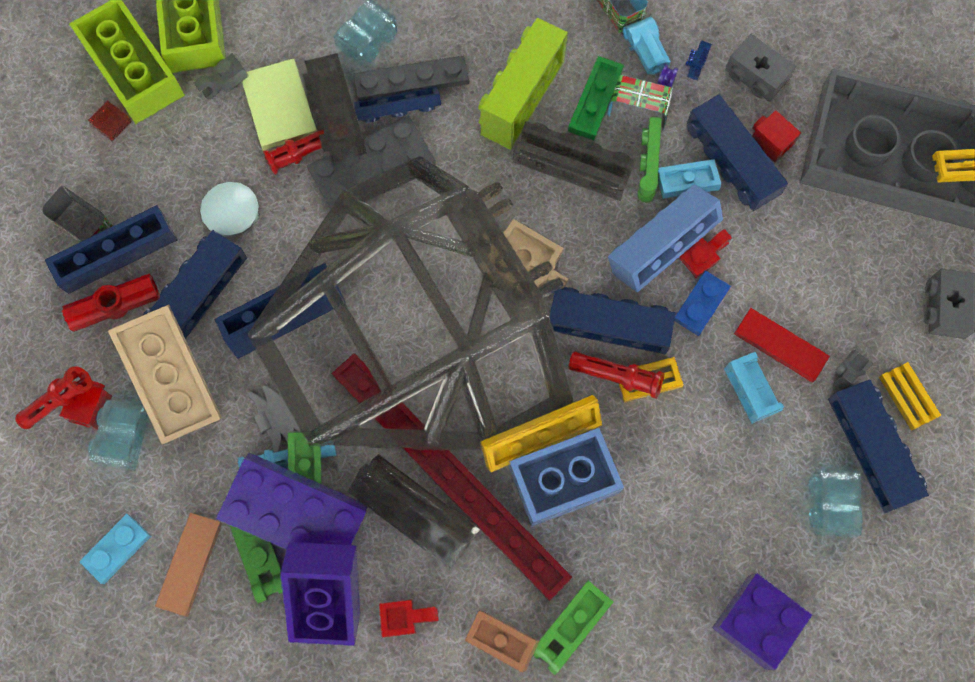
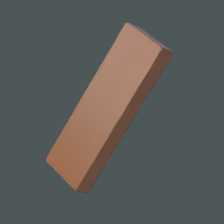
[155,513,222,617]

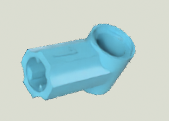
[623,17,670,75]

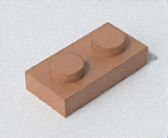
[465,610,539,672]

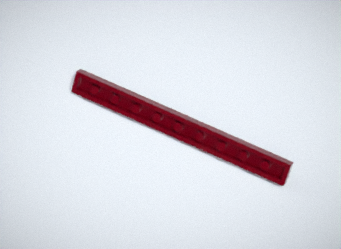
[331,353,573,601]

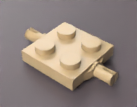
[477,219,569,300]

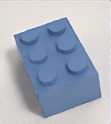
[509,428,624,527]

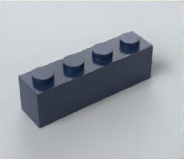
[687,94,788,212]
[45,205,178,294]
[142,230,247,339]
[214,263,346,359]
[547,287,676,355]
[828,379,929,513]

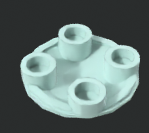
[200,182,259,237]

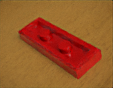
[734,308,830,383]

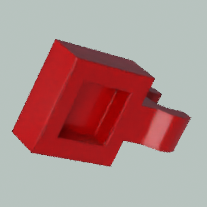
[679,229,732,278]
[379,600,439,638]

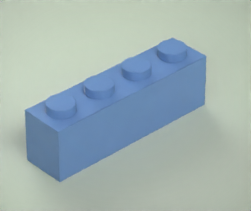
[608,184,723,293]

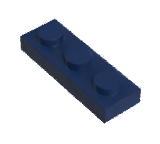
[354,86,442,123]

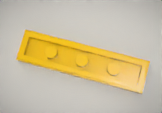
[480,395,602,472]

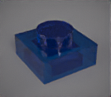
[686,40,712,81]

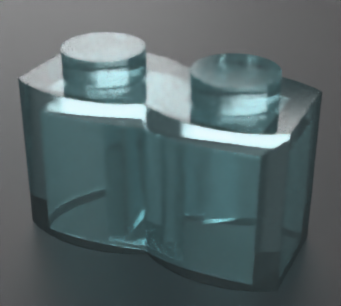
[334,0,397,66]
[88,400,149,471]
[809,468,862,538]

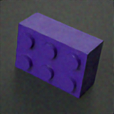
[280,542,360,646]

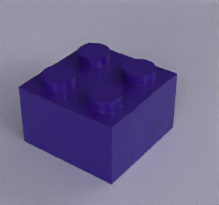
[712,573,812,670]

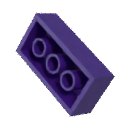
[216,453,367,549]

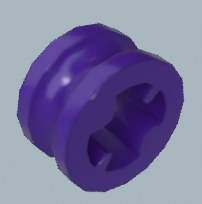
[657,64,679,87]

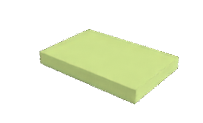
[242,58,317,150]

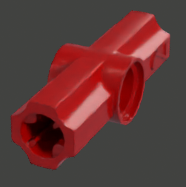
[62,273,160,332]

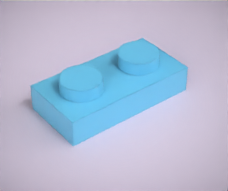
[658,159,721,199]
[79,514,151,584]

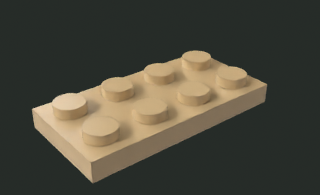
[108,305,222,445]

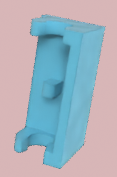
[724,352,784,423]

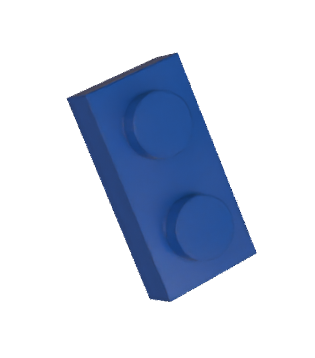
[674,271,731,336]

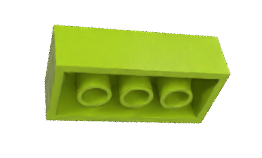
[69,0,185,124]
[156,0,226,73]
[478,17,568,150]

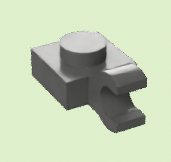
[194,53,249,100]
[833,350,873,390]

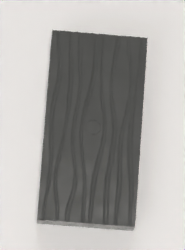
[800,69,975,230]

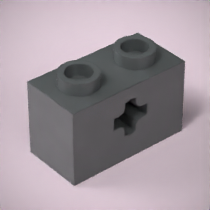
[725,34,796,102]
[924,269,975,339]

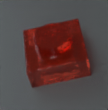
[88,100,132,142]

